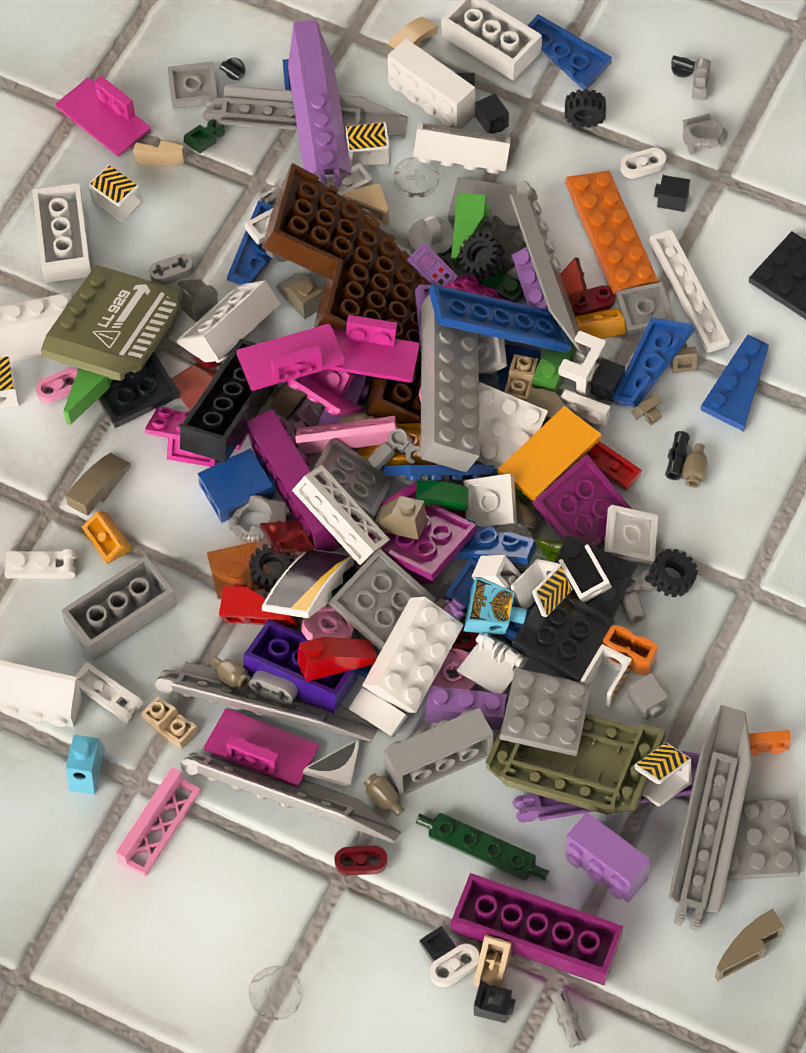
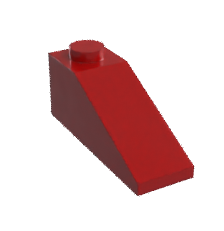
[219,584,299,627]
[297,637,378,682]

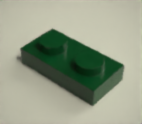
[477,267,524,303]

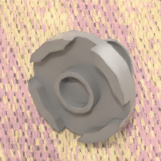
[408,214,454,256]

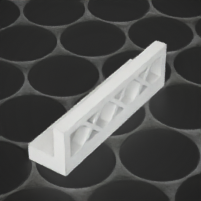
[292,465,390,565]

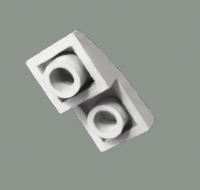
[348,688,408,738]

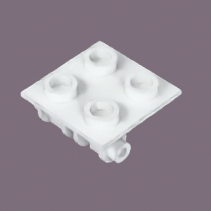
[457,633,529,694]

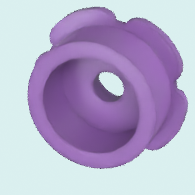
[443,598,466,621]

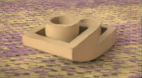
[389,17,438,48]
[133,140,185,166]
[504,354,538,402]
[140,696,199,749]

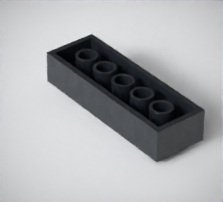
[180,339,278,463]

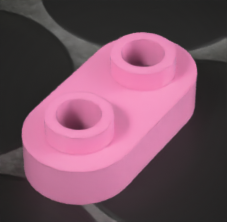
[36,368,78,403]

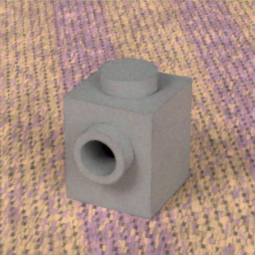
[628,673,668,720]

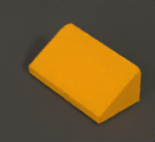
[575,308,626,339]
[82,510,132,564]

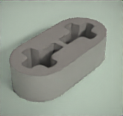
[149,254,194,285]
[249,670,298,705]

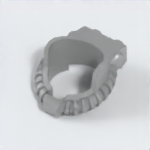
[682,113,728,155]
[229,495,290,542]

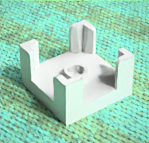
[558,331,606,398]

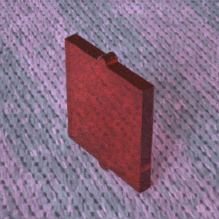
[560,257,588,308]
[171,361,216,410]
[260,521,314,554]

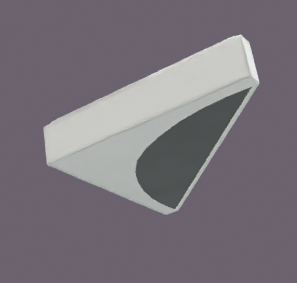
[303,740,360,787]

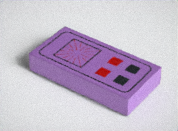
[407,242,458,286]

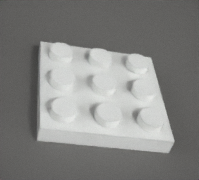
[475,382,548,471]

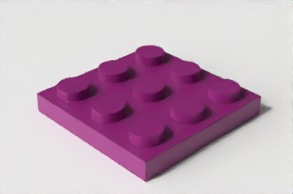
[532,455,632,547]
[373,496,477,581]

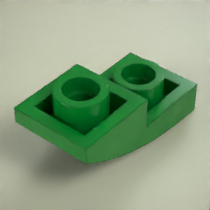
[416,480,468,511]

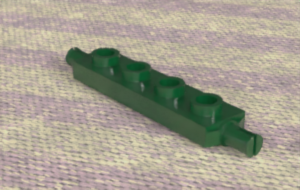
[416,813,550,881]

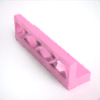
[295,416,397,454]
[116,767,201,877]

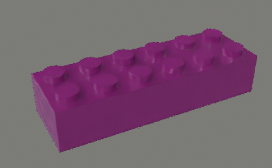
[246,409,343,552]
[451,873,623,985]

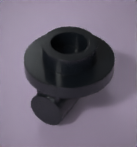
[671,55,696,78]
[219,57,246,81]

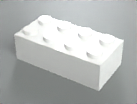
[442,0,542,81]
[388,39,475,129]
[33,183,91,283]
[362,597,464,713]

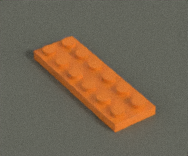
[565,171,659,294]

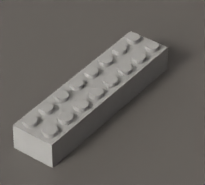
[421,294,480,472]

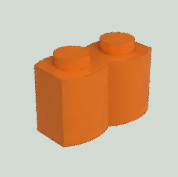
[603,625,658,675]

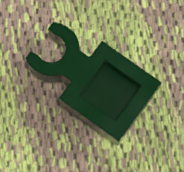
[184,119,225,154]

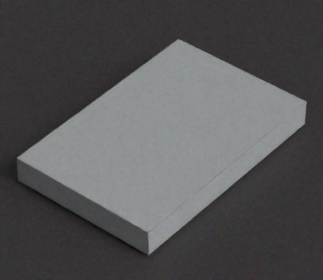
[448,177,519,231]

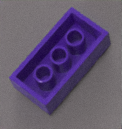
[243,619,359,714]

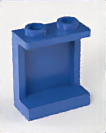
[197,448,276,523]

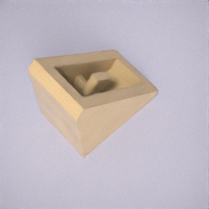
[345,183,390,226]
[473,935,512,987]

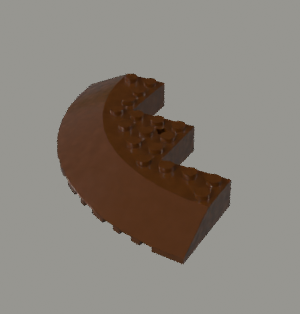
[262,163,430,424]

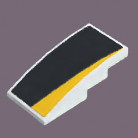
[262,549,354,618]

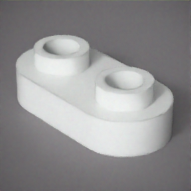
[620,148,666,179]
[430,944,480,987]

